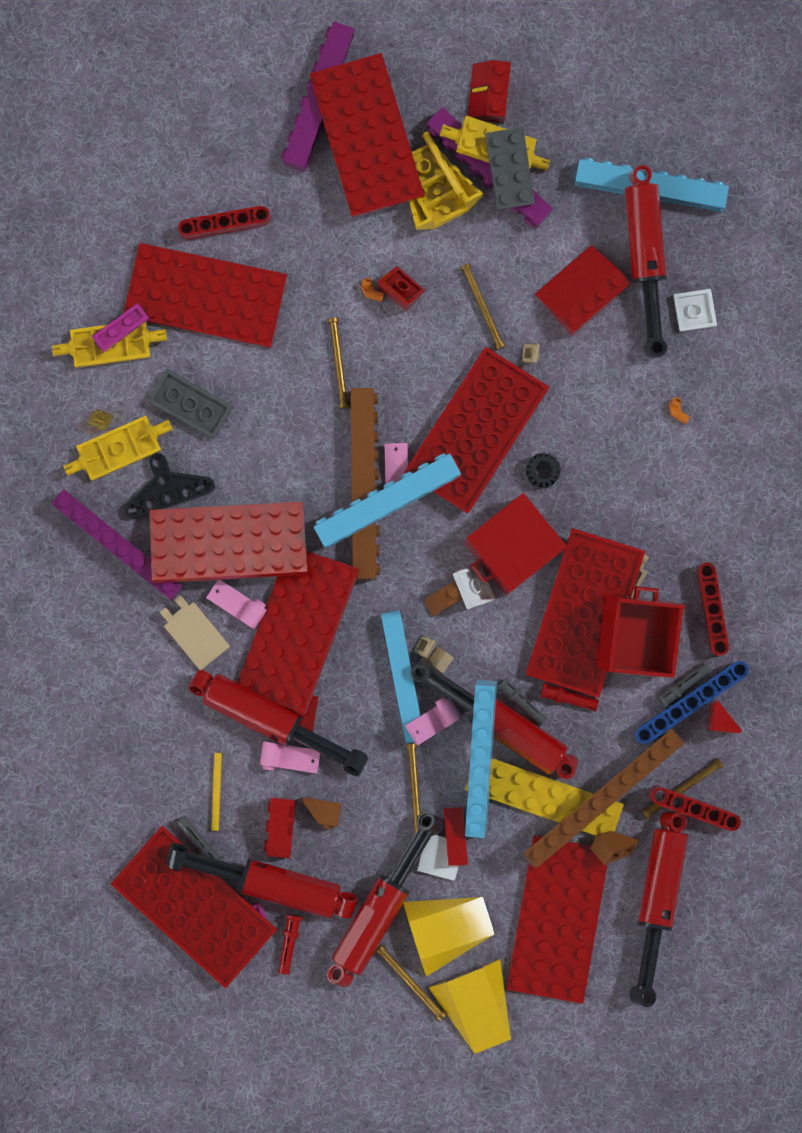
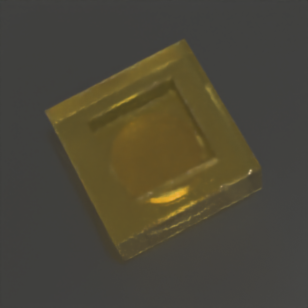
[88,409,114,432]

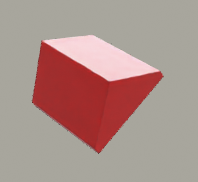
[378,266,426,312]
[707,700,742,734]

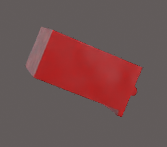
[464,493,567,596]
[597,586,685,678]

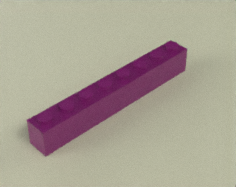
[281,21,355,172]
[427,107,553,229]
[51,489,184,601]

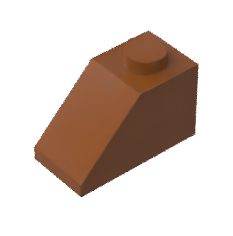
[423,581,463,617]
[302,797,342,830]
[590,831,639,866]

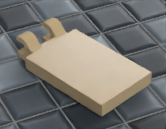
[160,595,231,670]

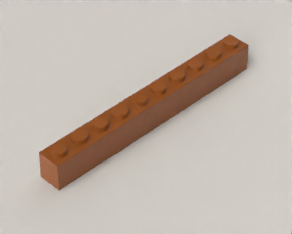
[351,388,380,580]
[522,729,685,869]

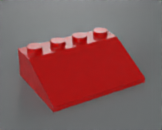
[535,245,631,336]

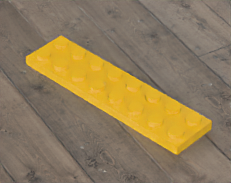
[465,758,624,836]

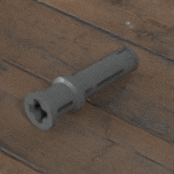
[655,663,710,709]
[497,677,547,727]
[176,815,224,861]

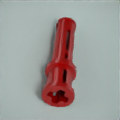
[539,682,599,712]
[277,914,303,975]

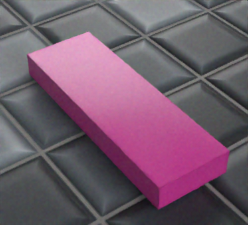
[92,303,150,353]

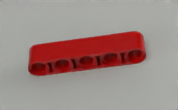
[178,206,271,240]
[697,562,729,656]
[648,785,741,831]

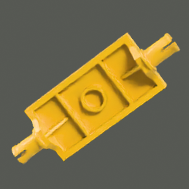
[440,116,550,171]
[52,323,167,368]
[63,415,173,481]

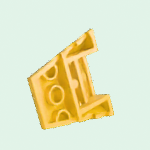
[409,145,484,230]
[403,897,494,977]
[428,959,511,1054]

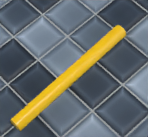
[422,132,464,197]
[211,753,222,831]

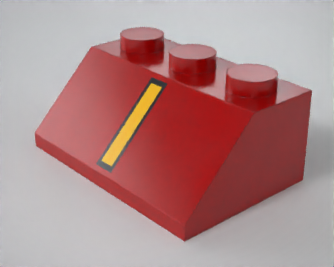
[467,60,511,123]

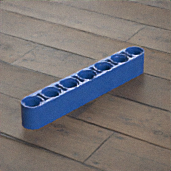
[634,661,749,744]

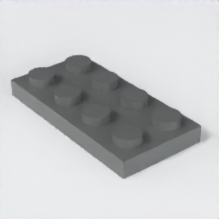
[485,127,535,210]
[148,369,233,440]

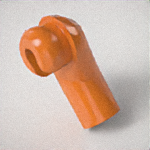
[361,278,384,302]
[669,397,690,424]

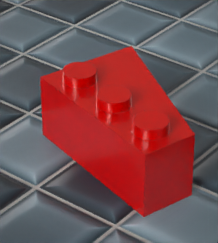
[264,797,296,858]

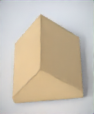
[413,635,437,659]
[429,647,454,673]

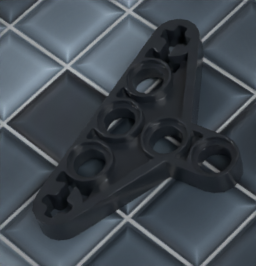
[125,453,215,519]

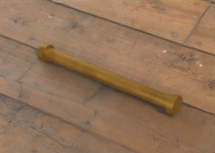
[460,263,506,350]
[327,317,350,409]
[406,744,421,837]
[641,758,724,820]
[375,944,447,1022]

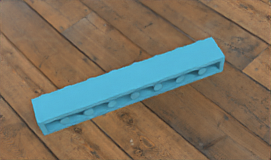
[574,158,729,212]
[314,453,461,549]
[465,680,497,838]

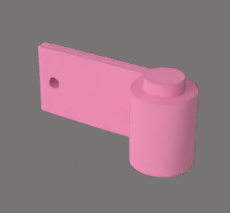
[384,443,408,484]
[206,580,267,629]
[405,696,462,746]
[260,742,321,774]

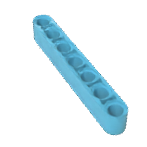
[381,610,420,744]

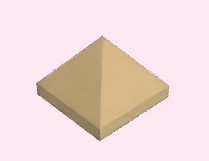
[521,344,539,363]

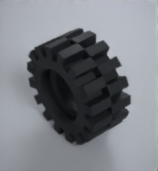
[526,452,561,488]

